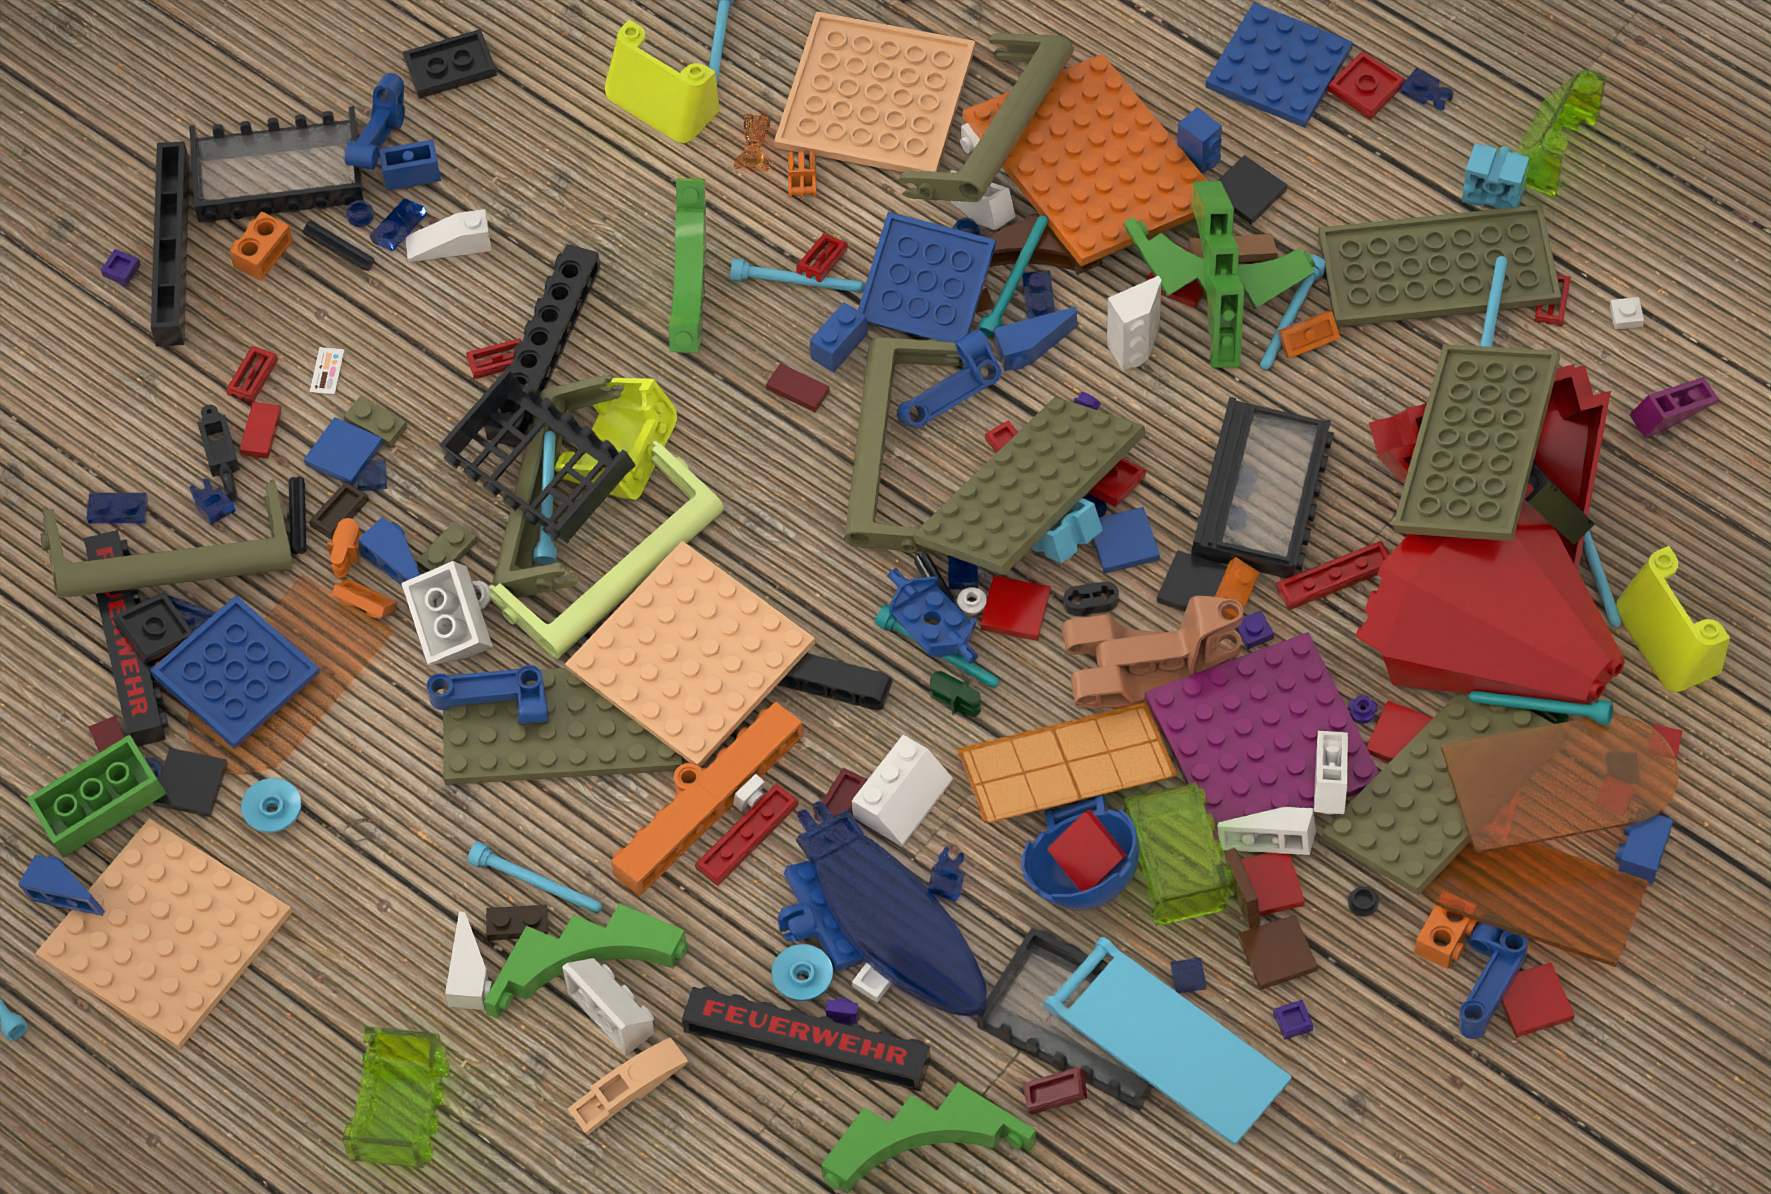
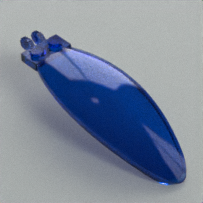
[796,801,987,1016]

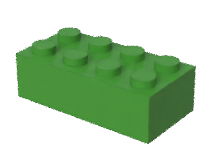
[26,734,167,857]

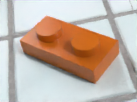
[1278,310,1340,359]
[1215,557,1259,620]
[332,579,398,618]

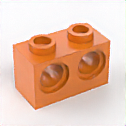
[230,212,293,281]
[1414,891,1478,969]

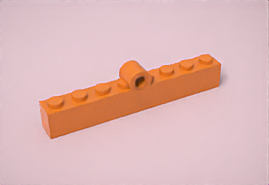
[611,701,803,896]

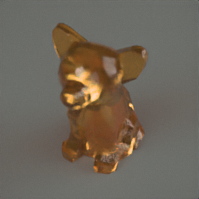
[734,113,771,171]

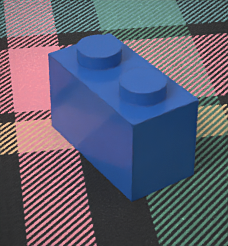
[1177,107,1222,174]
[379,140,441,191]
[809,302,868,373]
[1615,808,1673,884]

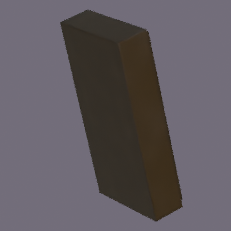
[309,481,369,540]

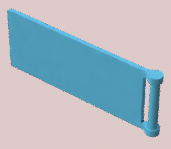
[1043,937,1291,1145]

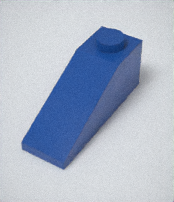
[994,307,1077,371]
[358,517,420,586]
[18,855,105,916]

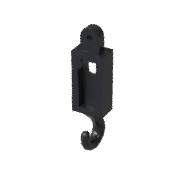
[197,404,240,502]

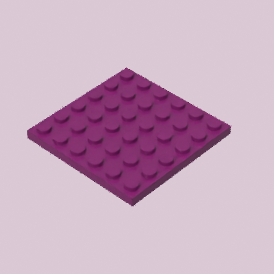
[1145,632,1379,846]

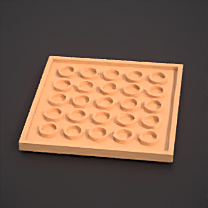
[774,11,975,172]
[565,541,816,767]
[35,818,292,1050]

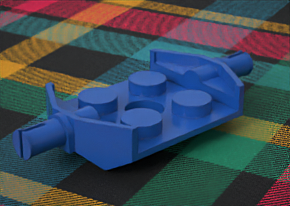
[887,568,978,664]

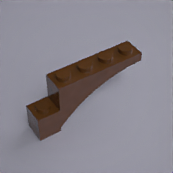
[983,213,1102,275]

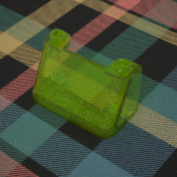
[1515,70,1606,197]

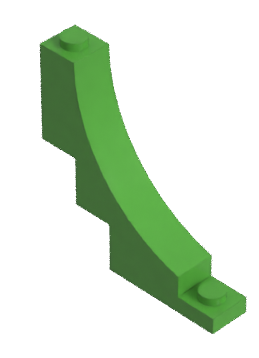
[669,178,707,353]
[1191,181,1244,368]
[1123,217,1315,310]
[484,903,689,1019]
[821,1082,1036,1193]

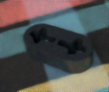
[1064,582,1119,616]

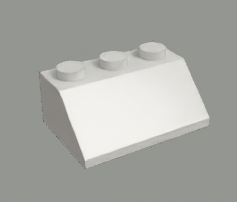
[1107,276,1161,371]
[401,561,493,665]
[852,735,953,847]
[562,958,654,1055]

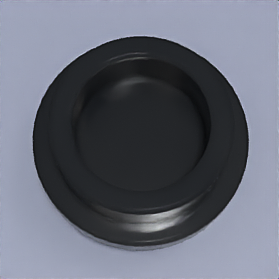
[1348,887,1379,917]

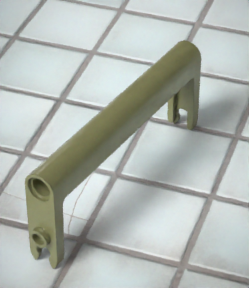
[896,33,1074,202]
[844,337,962,553]
[492,375,624,598]
[41,479,292,598]

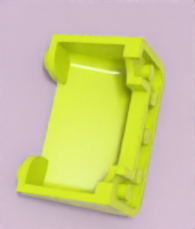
[605,19,720,143]
[554,378,677,500]
[1616,546,1730,692]

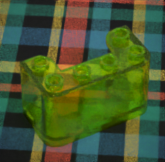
[1124,782,1232,926]
[343,1026,449,1168]

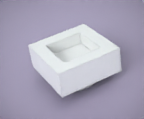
[1610,297,1644,330]
[733,774,764,812]
[852,959,895,1003]

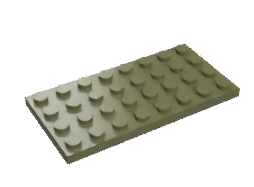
[1318,204,1561,327]
[1393,344,1560,541]
[913,397,1146,575]
[443,668,683,785]
[1322,692,1568,896]

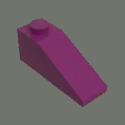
[1629,377,1719,438]

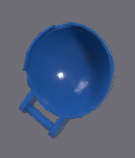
[1021,794,1139,910]

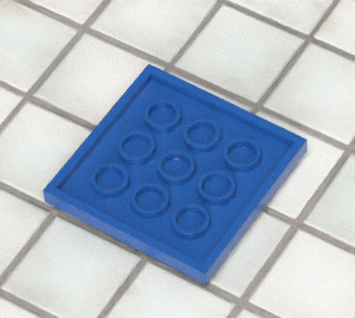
[1205,3,1353,128]
[858,212,997,342]
[151,595,320,749]

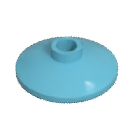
[241,778,301,833]
[772,944,833,1001]

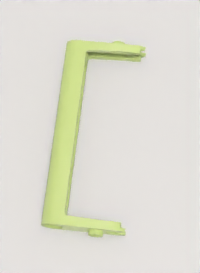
[488,441,725,659]

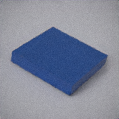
[304,417,384,485]
[1092,507,1160,574]

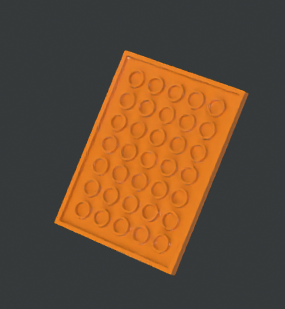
[962,54,1208,266]

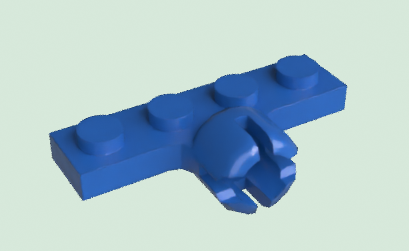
[777,860,865,971]

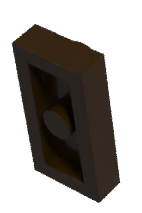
[486,905,548,940]

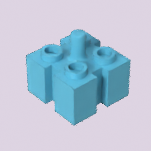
[1462,143,1529,209]
[1031,498,1103,564]

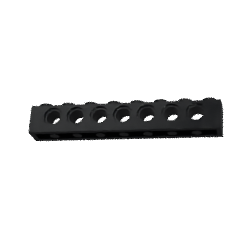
[483,244,601,448]

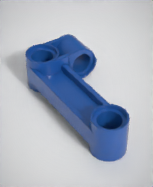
[345,73,405,170]
[897,329,1001,427]
[426,665,548,724]
[1459,916,1528,1039]

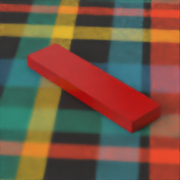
[1276,540,1390,610]
[695,783,799,886]

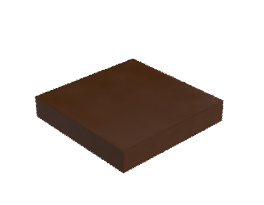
[1224,848,1260,929]
[1238,915,1318,990]

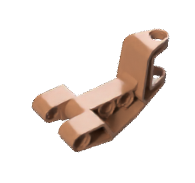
[1061,596,1243,708]

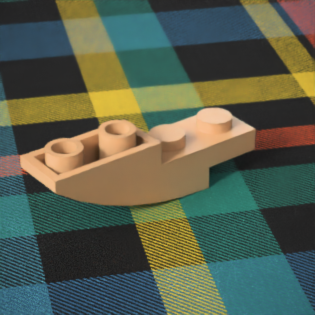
[567,1037,689,1135]

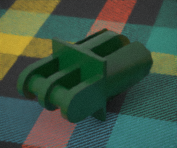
[930,671,981,717]

